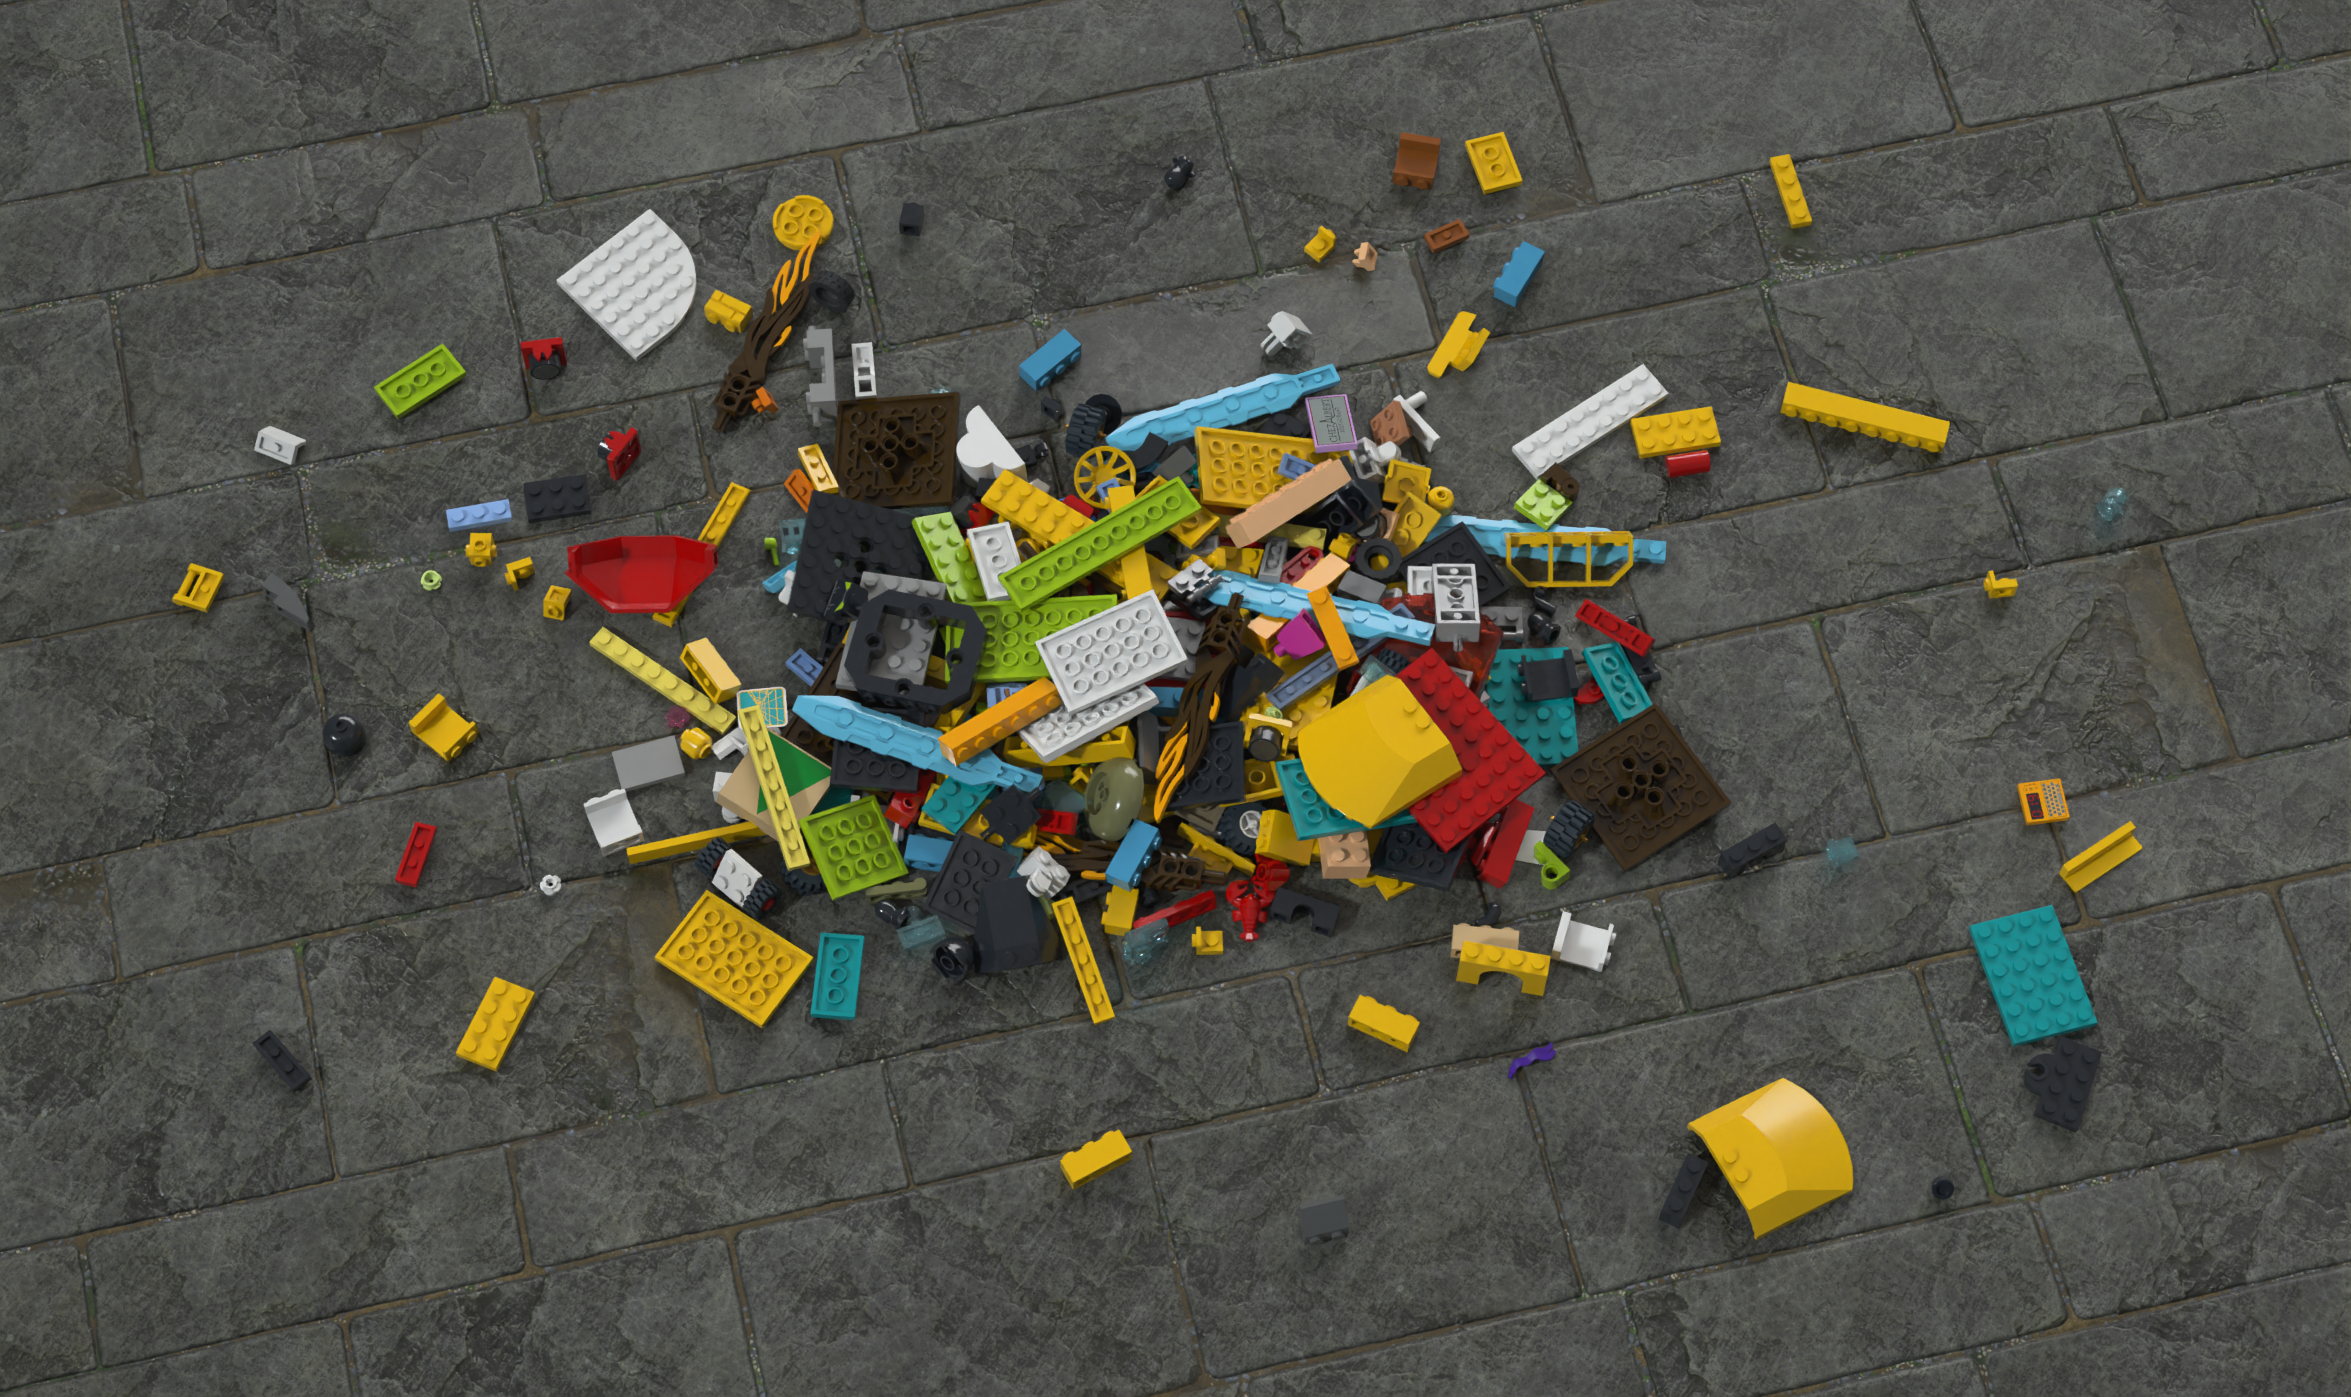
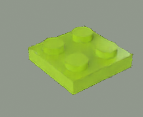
[1514,479,1572,531]

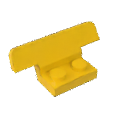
[1427,311,1490,378]

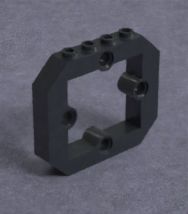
[844,589,989,715]

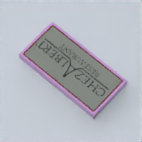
[1305,394,1357,453]

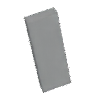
[1258,535,1289,584]

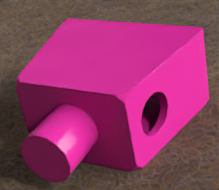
[1274,608,1327,660]

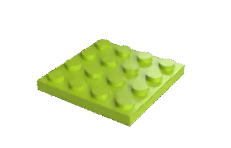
[798,795,908,901]

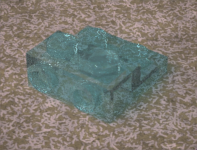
[1122,918,1169,965]

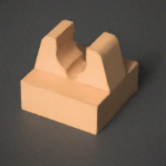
[1353,242,1378,271]

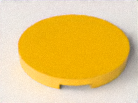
[773,195,834,251]

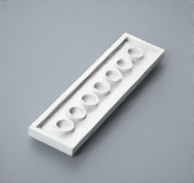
[1512,364,1669,480]

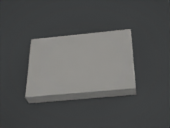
[612,735,685,792]

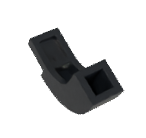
[1093,432,1168,474]

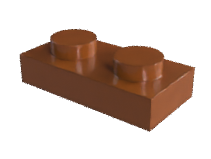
[1424,219,1470,254]

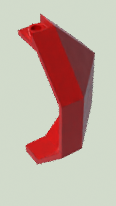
[564,535,718,613]

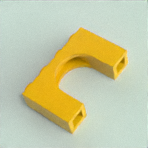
[1456,941,1551,996]

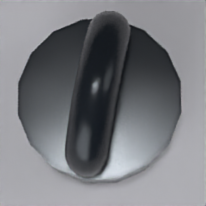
[1931,1176,1954,1200]

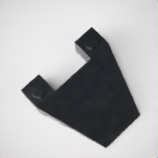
[1211,640,1285,725]

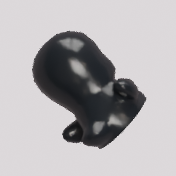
[1164,156,1196,189]
[1527,611,1561,645]
[874,899,911,931]

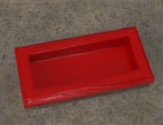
[1470,823,1496,866]

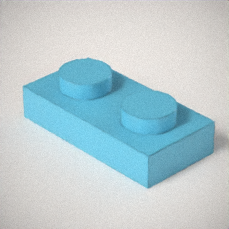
[762,560,797,593]

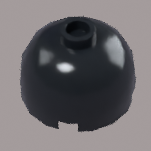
[322,713,367,757]
[930,936,974,982]

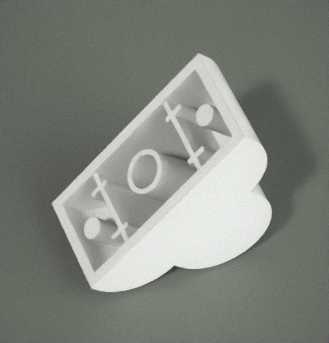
[956,405,1028,488]

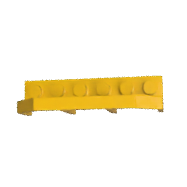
[1504,531,1633,587]

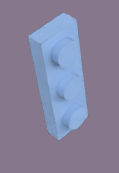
[446,499,512,532]

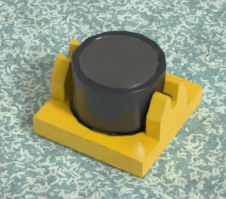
[1244,713,1292,762]

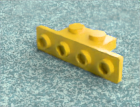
[1177,823,1256,878]

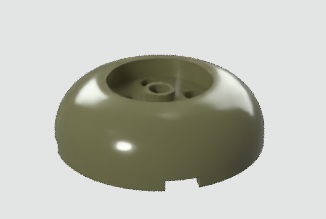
[1083,757,1144,842]

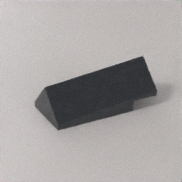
[1297,477,1382,554]

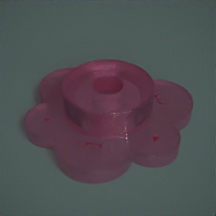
[665,706,690,728]

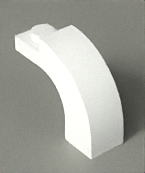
[851,342,877,400]

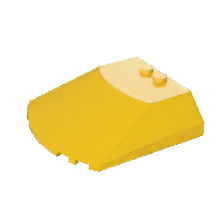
[1297,674,1462,829]
[1687,1078,1853,1241]

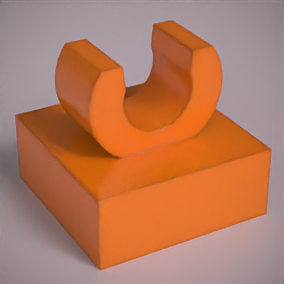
[751,387,779,414]

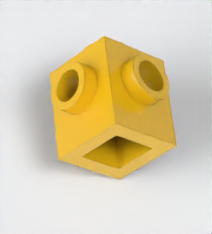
[466,533,497,567]
[1067,765,1096,800]

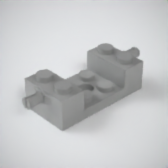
[803,326,837,427]
[1431,564,1480,652]

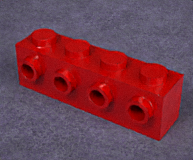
[884,768,937,828]
[1477,799,1535,889]

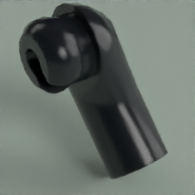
[1532,586,1557,615]
[1475,902,1501,927]

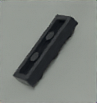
[252,1030,312,1093]

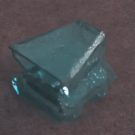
[1034,778,1093,834]

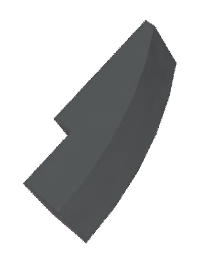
[1151,445,1197,482]
[261,573,313,632]

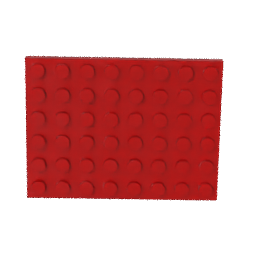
[1395,648,1546,854]

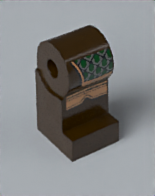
[1540,462,1580,502]

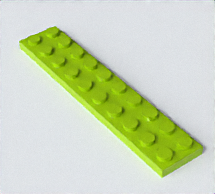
[998,476,1202,613]
[912,512,1029,687]

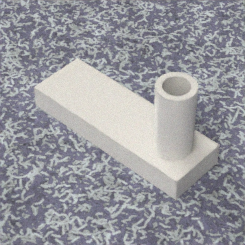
[1393,391,1440,453]

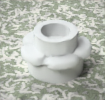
[540,875,561,896]

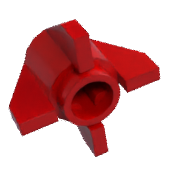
[1249,853,1290,892]

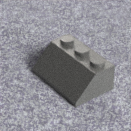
[1127,711,1161,785]

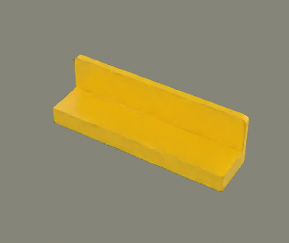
[2059,821,2142,893]

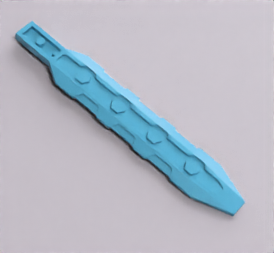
[1105,363,1341,452]
[1424,515,1666,567]
[1198,570,1435,646]
[792,695,1043,795]

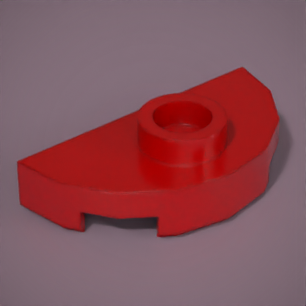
[1573,677,1604,705]

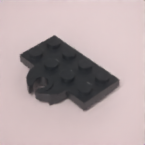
[2024,1036,2102,1132]

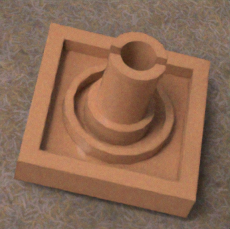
[1369,400,1413,447]

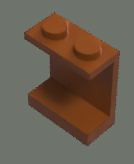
[1392,132,1441,190]

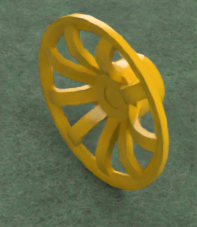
[1074,446,1136,509]

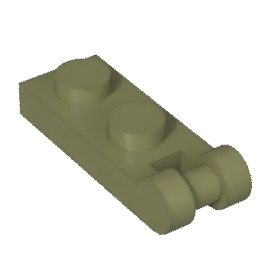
[865,878,927,904]

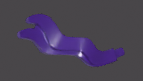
[1508,1043,1556,1079]

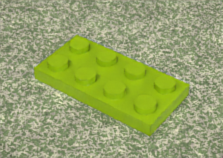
[374,344,467,419]

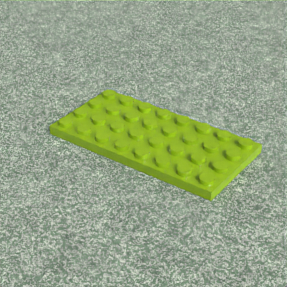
[945,594,1118,685]

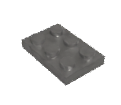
[1158,617,1205,682]

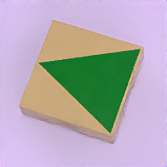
[716,727,831,842]

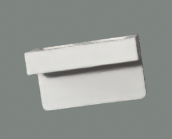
[254,426,306,465]

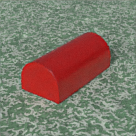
[1665,450,1710,478]

